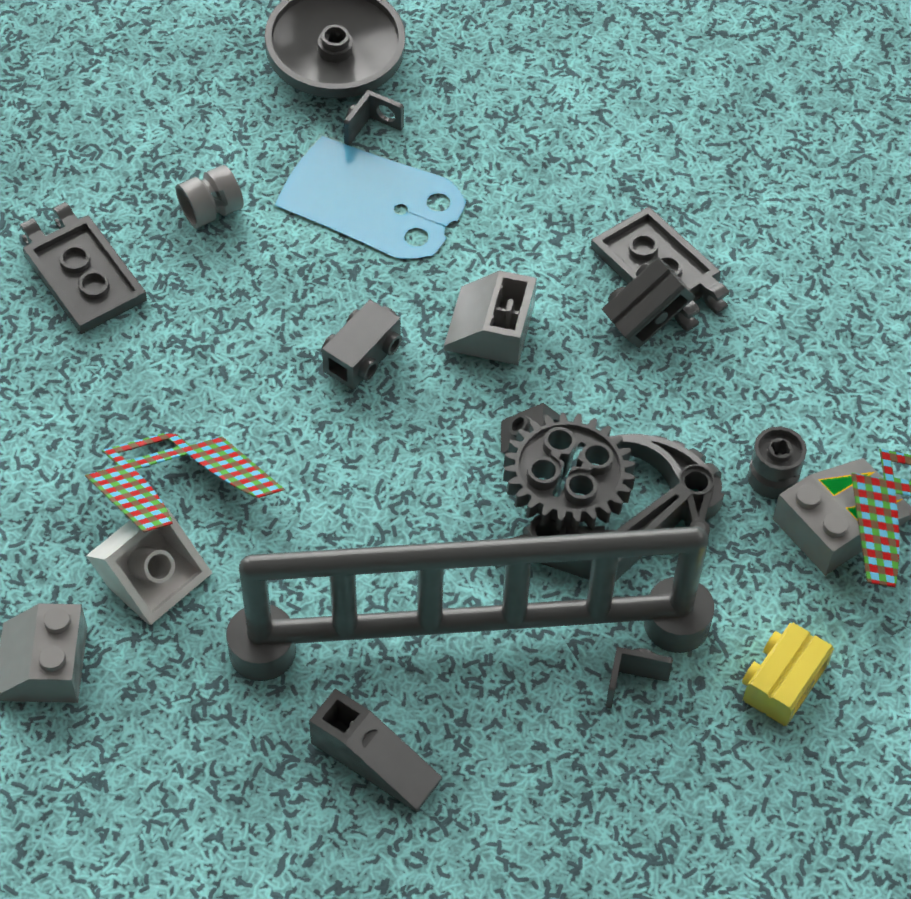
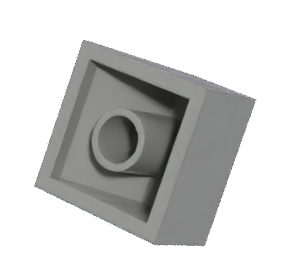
[0,603,88,703]

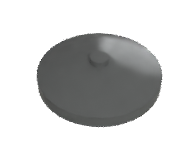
[265,0,405,99]

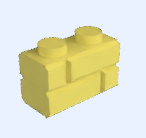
[742,623,834,726]

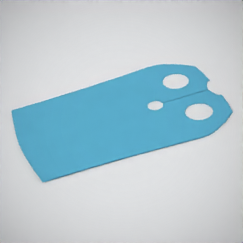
[274,136,466,259]

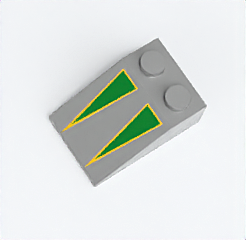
[773,458,911,576]

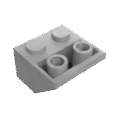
[444,271,537,365]

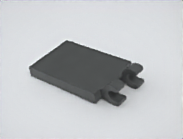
[19,202,147,334]
[591,206,729,332]

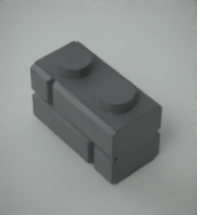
[602,257,695,348]

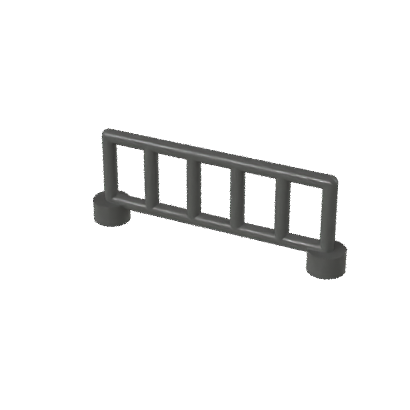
[226,526,714,681]

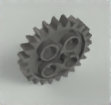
[503,413,635,532]

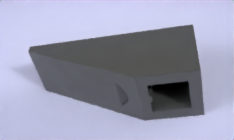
[309,689,442,812]

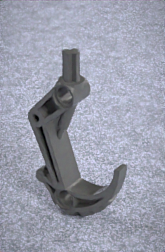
[495,434,724,582]

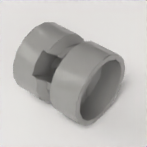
[175,165,244,229]

